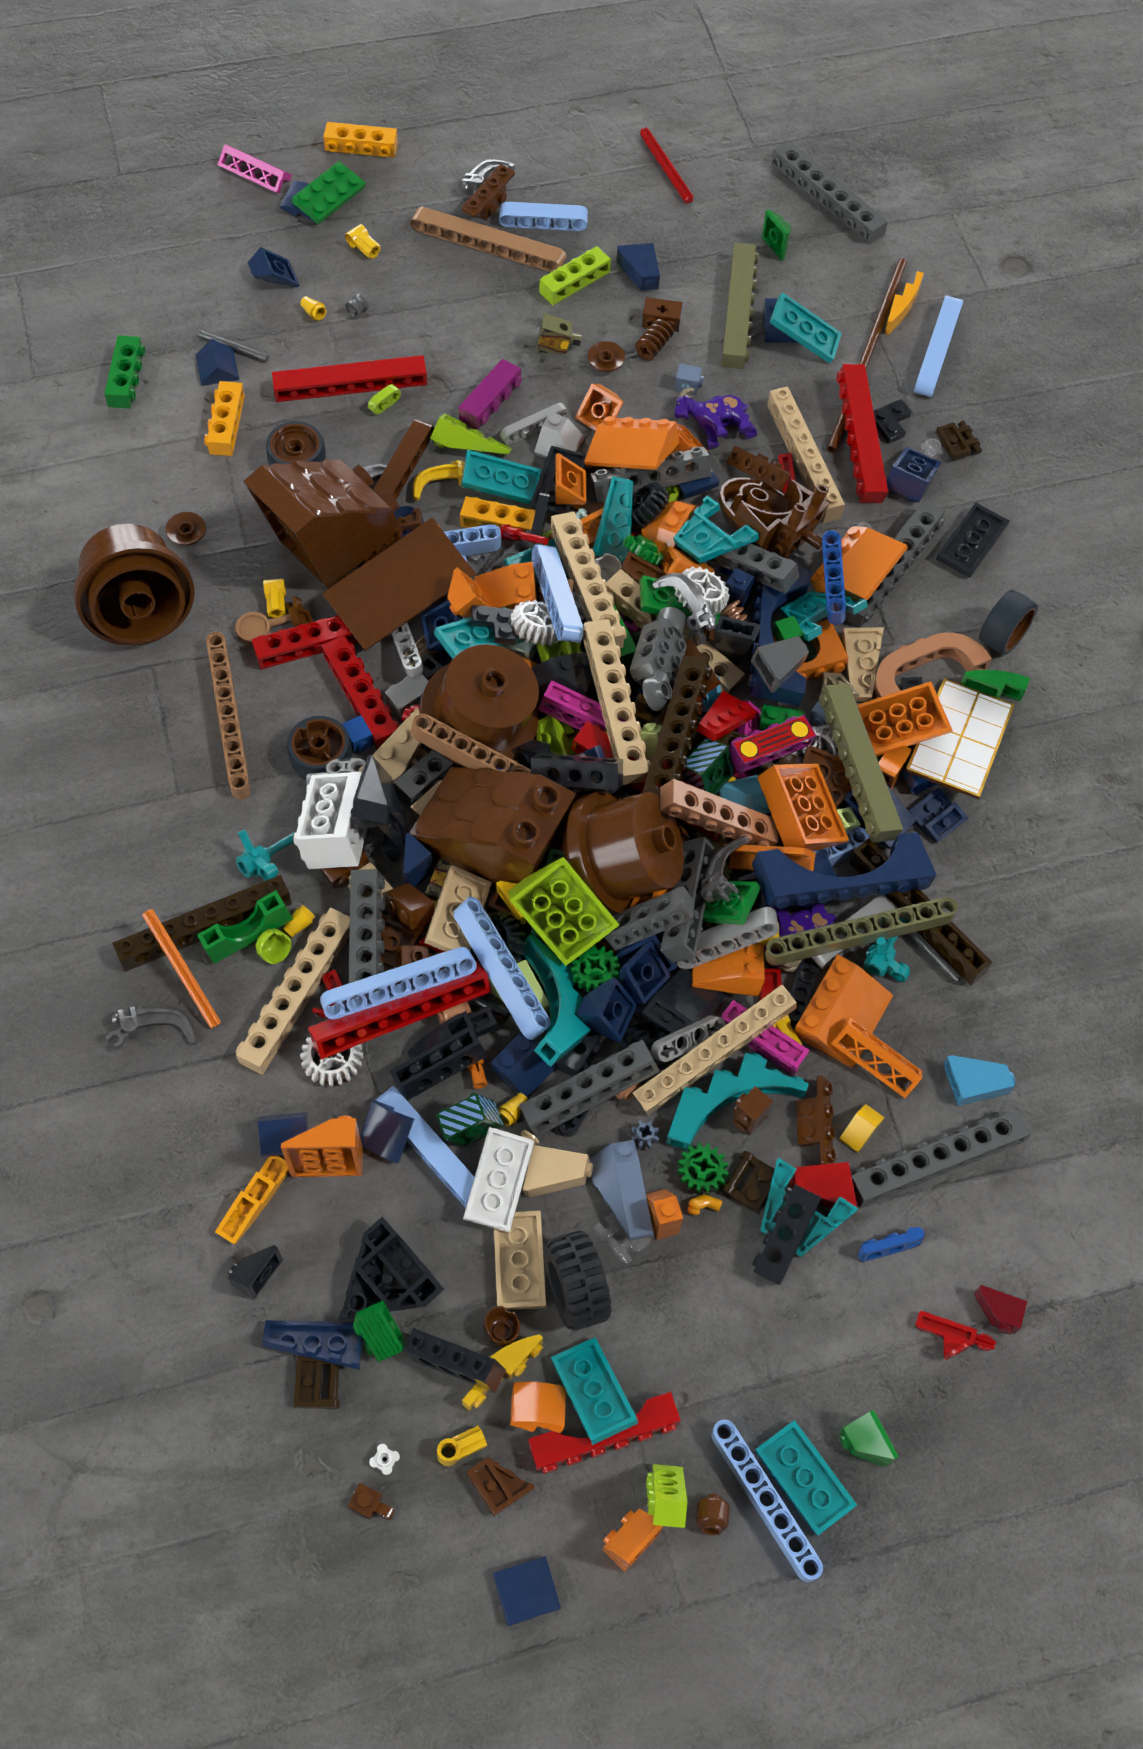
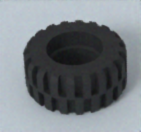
[543,1230,612,1331]

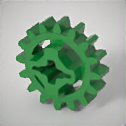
[623,534,665,566]
[571,946,621,993]
[677,1143,729,1195]

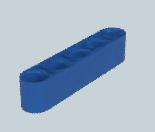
[822,530,846,625]

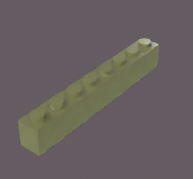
[721,242,759,369]
[819,684,903,843]

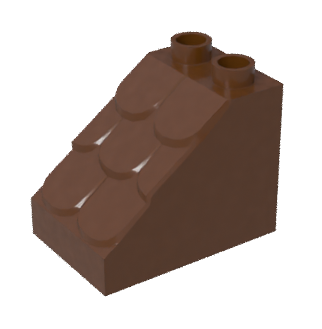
[243,459,401,589]
[409,766,576,892]

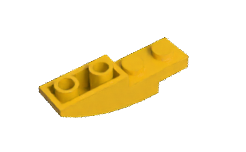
[462,1334,543,1411]

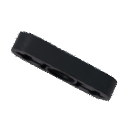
[531,493,550,543]

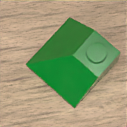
[761,209,791,261]
[839,1410,899,1467]

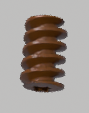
[635,319,674,361]

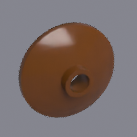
[587,341,625,372]
[166,512,206,546]

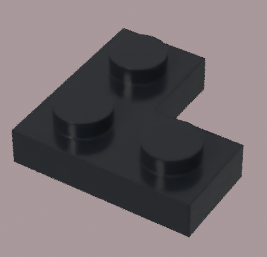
[873,399,911,444]
[470,605,516,645]

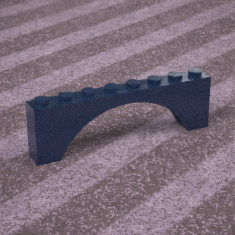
[748,567,811,706]
[752,832,937,909]

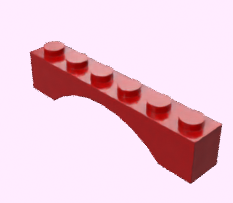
[528,1392,681,1474]

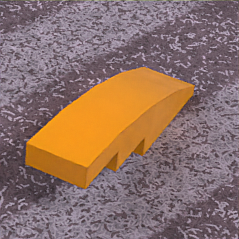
[885,271,924,335]
[215,1156,289,1245]

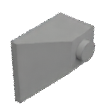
[534,412,585,459]

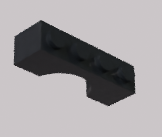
[517,739,600,779]

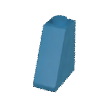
[943,1055,1015,1106]

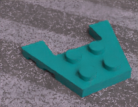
[674,495,759,563]
[781,591,867,642]
[760,1158,858,1257]

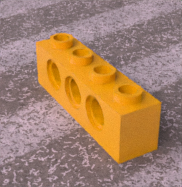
[323,122,398,158]
[204,381,245,456]
[460,496,536,532]

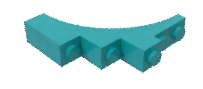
[522,933,590,1067]
[666,1053,809,1151]

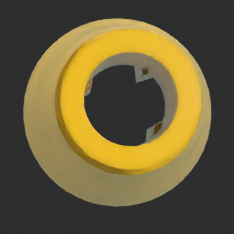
[300,297,327,320]
[283,905,315,938]
[498,1093,528,1127]

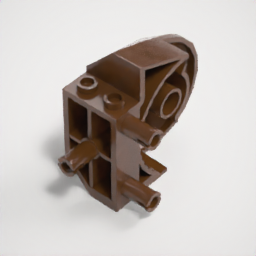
[718,477,830,559]

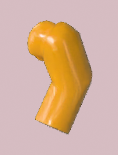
[688,1194,723,1215]

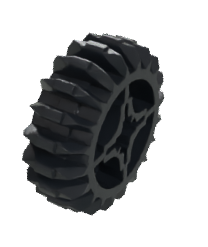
[631,482,670,531]
[475,911,528,964]

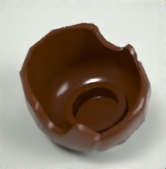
[483,1306,521,1347]

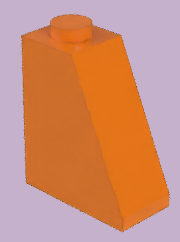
[661,546,715,575]
[879,747,912,790]
[646,1189,683,1240]

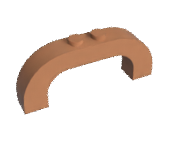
[873,633,992,699]

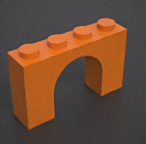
[772,620,849,680]

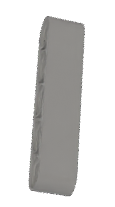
[811,895,898,969]
[677,907,779,969]

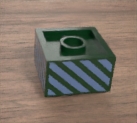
[682,737,734,795]
[436,1093,505,1147]

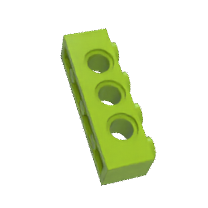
[539,246,611,306]
[646,1464,687,1528]

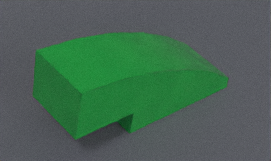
[961,670,1030,702]

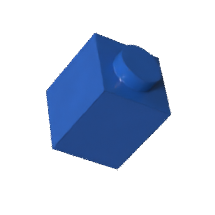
[342,716,374,753]

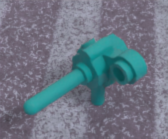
[236,829,296,881]
[864,918,910,983]

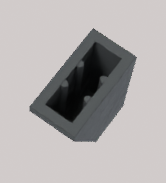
[751,636,809,693]

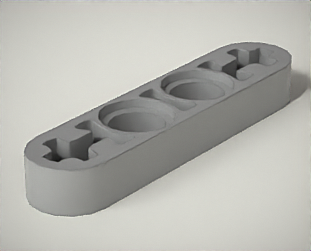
[500,403,569,445]
[391,623,424,677]
[651,1015,726,1062]

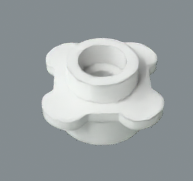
[370,1444,400,1475]

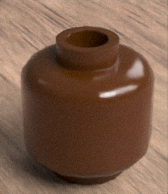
[696,1494,730,1536]

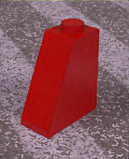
[788,1162,857,1209]

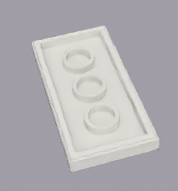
[463,1127,535,1233]

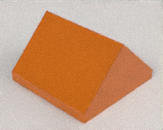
[555,453,586,505]

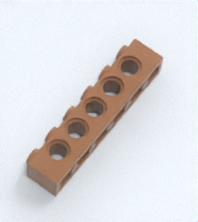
[660,779,778,846]

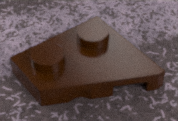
[466,1457,535,1517]

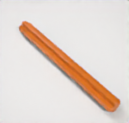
[142,909,221,1029]

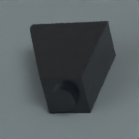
[714,616,760,666]

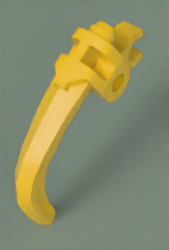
[413,460,480,501]

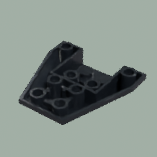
[351,755,407,862]
[632,966,726,1054]

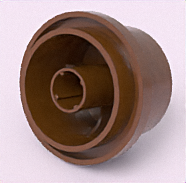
[74,524,195,646]
[419,644,539,769]
[563,791,684,915]

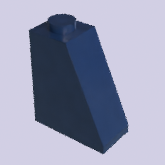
[616,243,660,290]
[726,568,756,615]

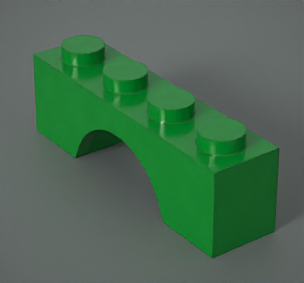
[197,890,293,964]

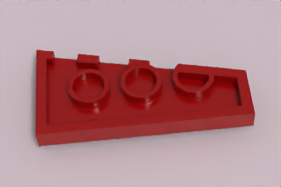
[696,690,757,741]

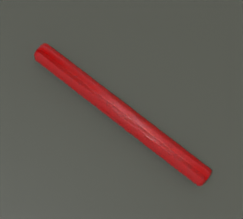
[640,127,694,204]

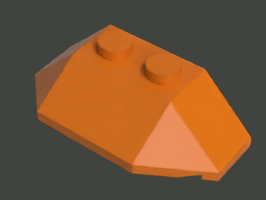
[641,501,700,555]

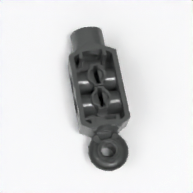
[630,607,687,711]

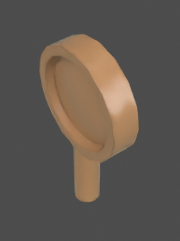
[235,612,292,645]

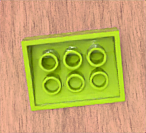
[508,857,619,966]

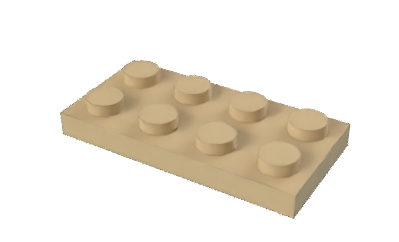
[424,865,492,952]
[494,1211,546,1310]

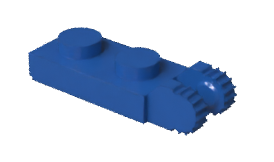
[858,1226,925,1263]

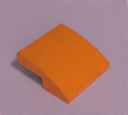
[510,1382,566,1433]

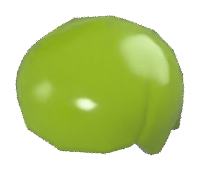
[255,928,291,964]

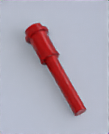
[499,524,548,545]

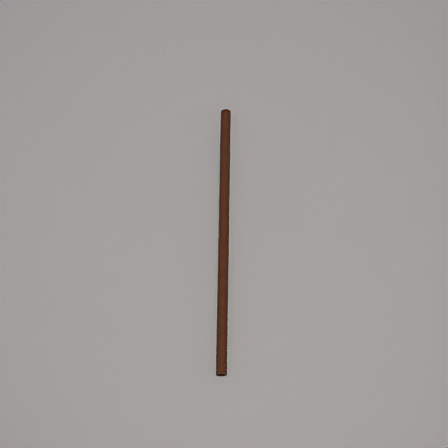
[827,258,907,453]

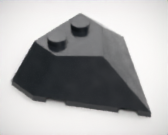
[531,651,599,718]
[338,1217,445,1320]

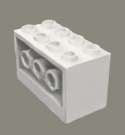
[294,772,367,869]

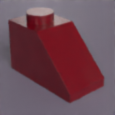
[974,1285,1028,1335]

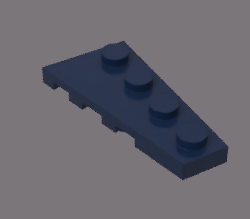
[262,1320,363,1370]

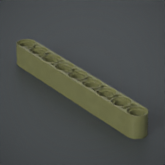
[764,897,958,965]

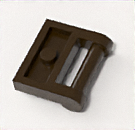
[720,1151,775,1213]
[294,1356,342,1410]

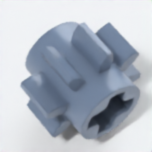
[631,1120,659,1150]

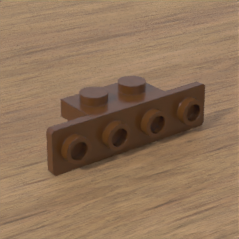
[462,164,515,220]
[727,446,790,491]
[796,1075,836,1165]

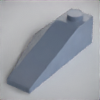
[589,1140,654,1240]

